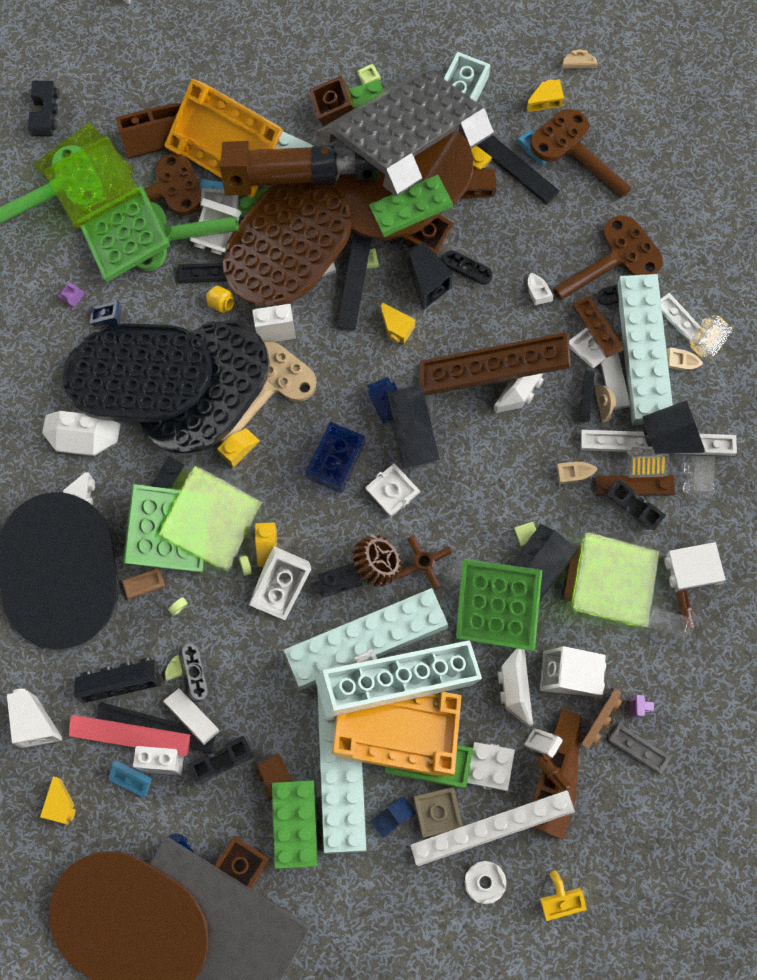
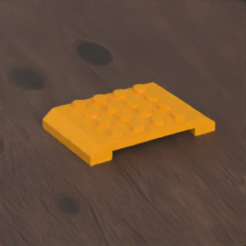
[164,79,283,197]
[332,692,461,777]

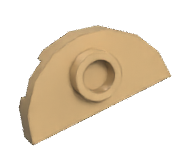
[562,49,598,68]
[595,385,616,422]

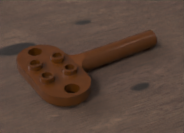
[530,109,632,198]
[91,153,202,216]
[553,216,663,300]

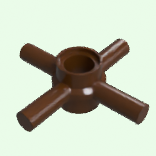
[398,535,452,590]

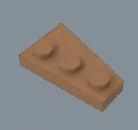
[582,688,622,749]

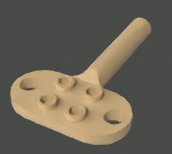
[220,342,317,443]

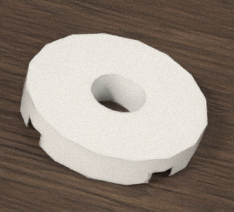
[464,861,506,904]

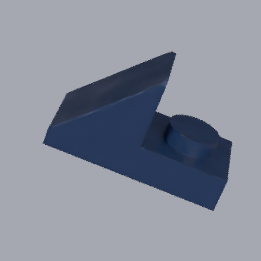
[89,300,121,326]
[371,797,416,838]

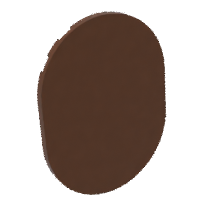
[336,130,474,241]
[223,184,353,307]
[49,851,209,980]

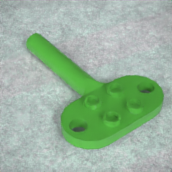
[0,145,104,224]
[136,202,239,271]

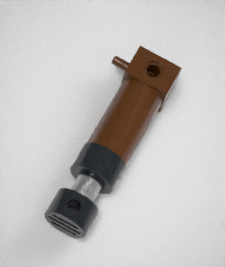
[220,141,379,196]

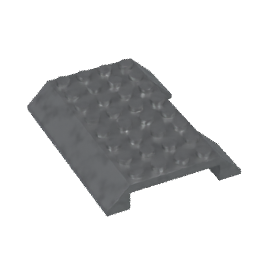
[315,69,494,196]

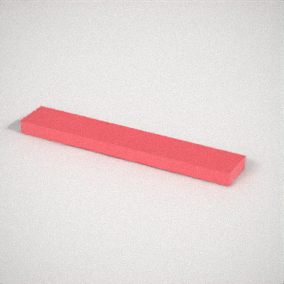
[69,715,190,756]

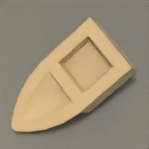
[666,347,703,371]
[557,462,598,484]

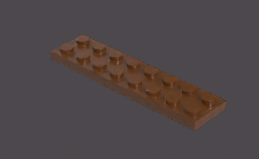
[420,332,571,396]

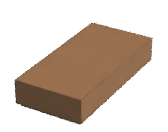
[122,568,166,600]

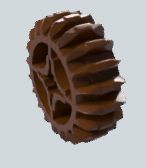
[352,534,402,587]

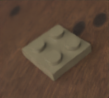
[414,787,463,838]

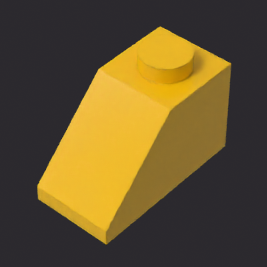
[527,79,564,112]
[381,303,415,345]
[217,429,260,468]
[255,523,277,567]
[40,776,76,825]

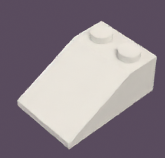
[249,546,311,620]

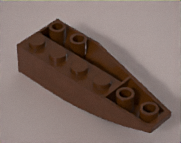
[115,103,181,159]
[531,709,581,840]

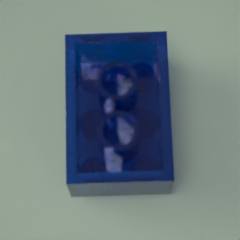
[306,422,366,493]

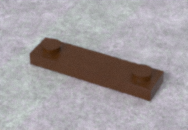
[573,296,623,358]
[596,475,675,496]

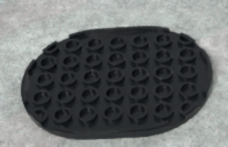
[140,320,270,453]
[62,323,212,422]
[0,492,119,649]

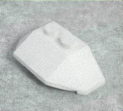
[493,373,544,413]
[42,411,121,456]
[498,648,533,727]

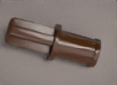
[676,590,696,630]
[536,754,571,792]

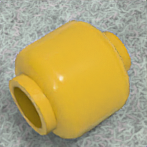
[206,286,234,313]

